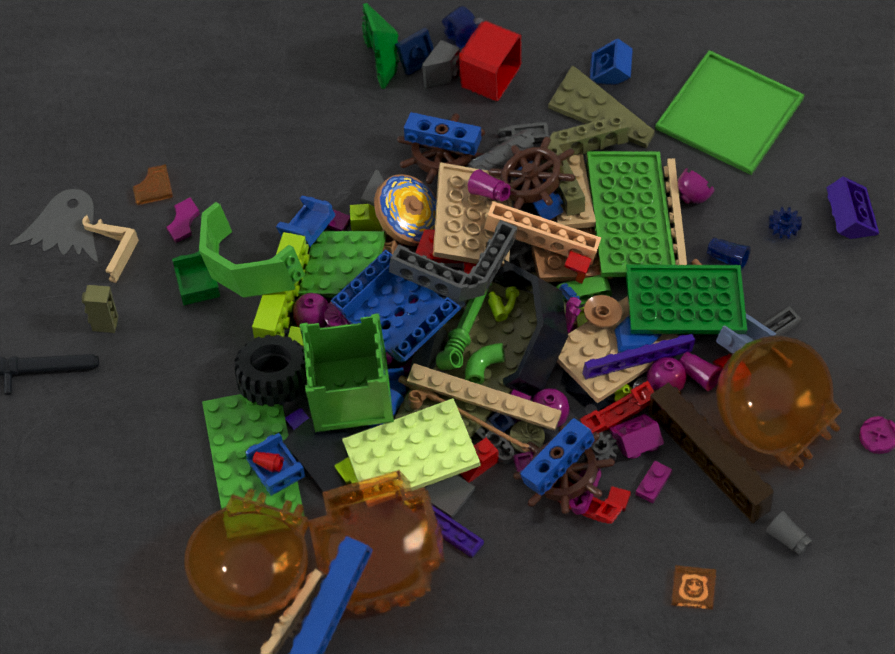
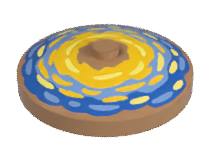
[374,174,437,246]

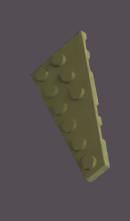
[548,65,655,148]

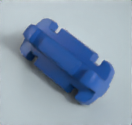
[559,283,580,301]

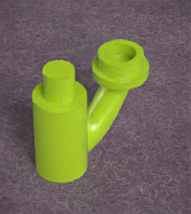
[488,286,520,322]

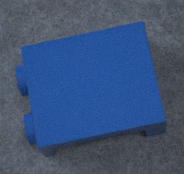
[276,195,336,247]
[245,433,305,496]

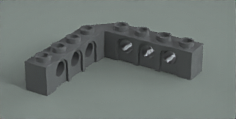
[389,220,518,302]

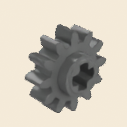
[585,432,618,460]

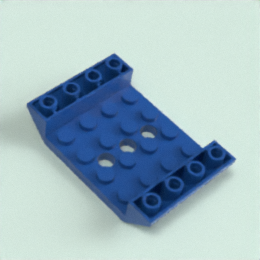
[331,250,461,362]

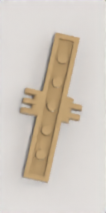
[260,569,327,654]

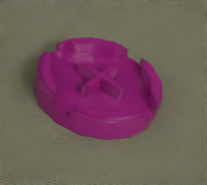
[859,416,895,454]

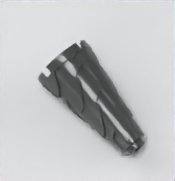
[468,130,537,171]

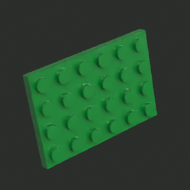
[626,264,747,334]

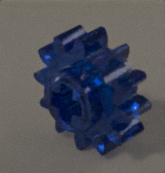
[769,207,802,239]

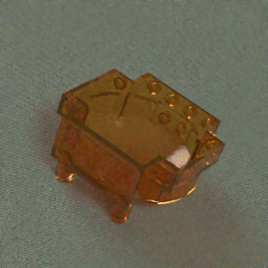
[308,470,445,614]

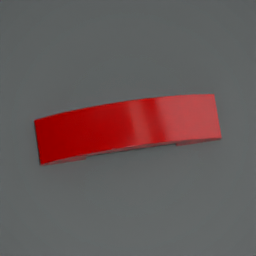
[580,381,655,434]
[552,480,623,524]

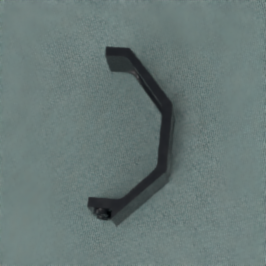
[493,259,568,396]

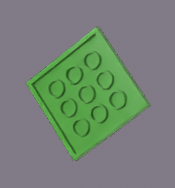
[298,231,387,298]

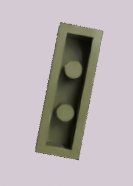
[82,285,118,333]

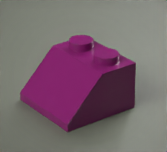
[609,414,664,459]

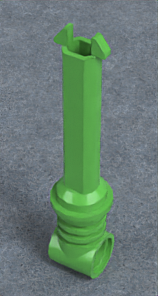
[436,284,492,371]

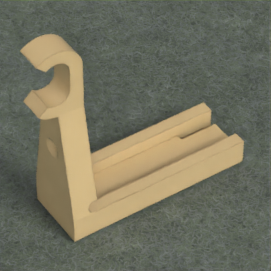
[82,215,139,283]

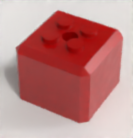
[459,21,522,101]

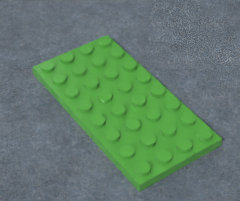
[586,151,676,277]
[202,394,306,541]

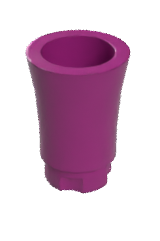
[468,169,511,202]
[679,352,723,391]

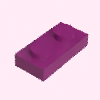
[635,461,672,503]

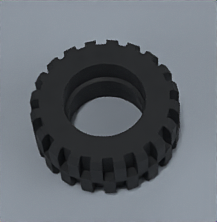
[234,335,307,407]

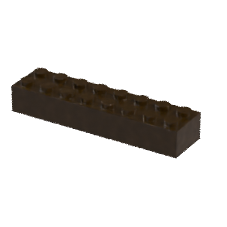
[649,382,774,524]

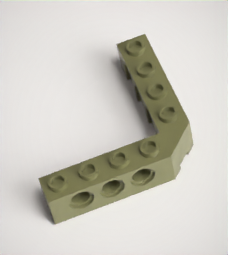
[541,115,629,216]

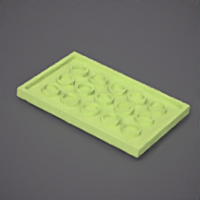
[342,398,481,507]

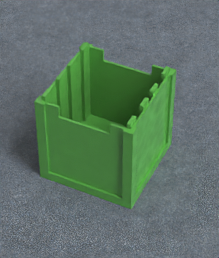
[300,314,394,432]

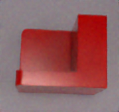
[564,251,592,284]

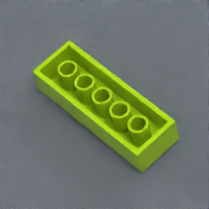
[252,232,310,339]

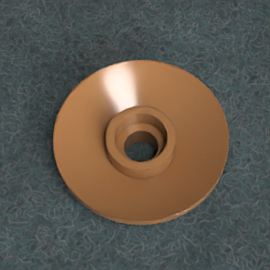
[584,295,622,328]

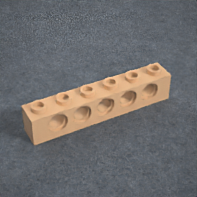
[484,201,601,265]

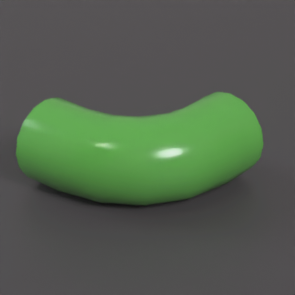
[465,343,505,384]

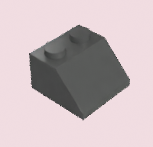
[422,40,460,88]

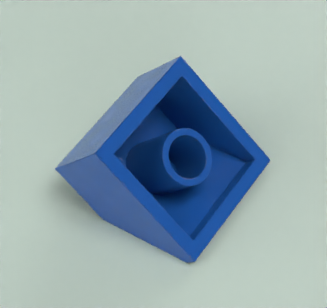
[590,39,633,84]

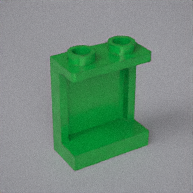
[172,251,220,306]

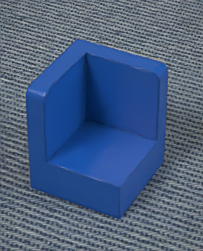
[388,368,406,394]

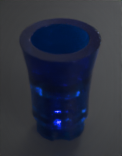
[707,237,751,271]

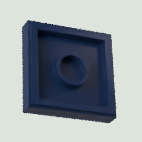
[395,27,434,76]

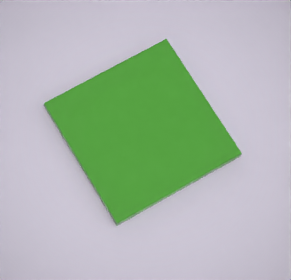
[655,50,804,175]

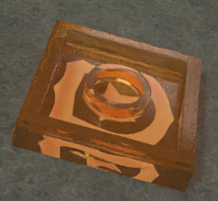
[672,565,716,610]

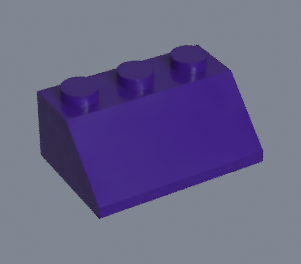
[826,176,879,239]

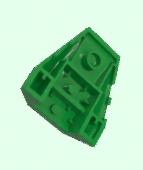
[362,3,399,89]

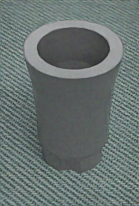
[766,511,812,555]

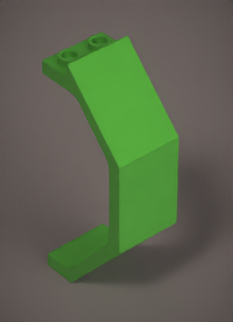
[199,202,305,298]

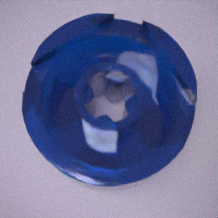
[441,6,479,49]

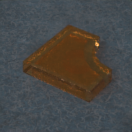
[133,164,173,205]

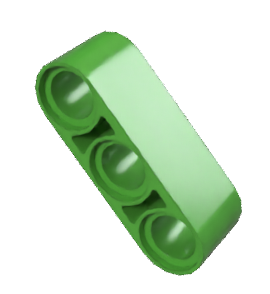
[556,275,612,305]

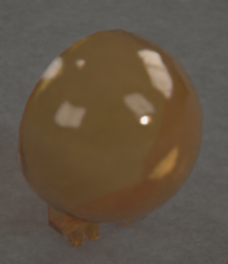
[716,335,842,468]
[184,489,309,622]

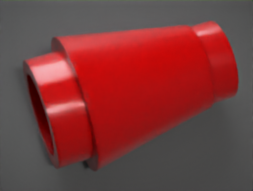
[253,451,284,473]

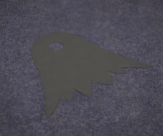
[9,189,98,262]

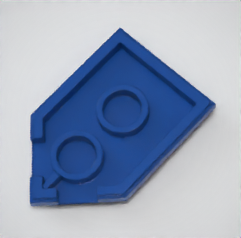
[614,315,662,353]

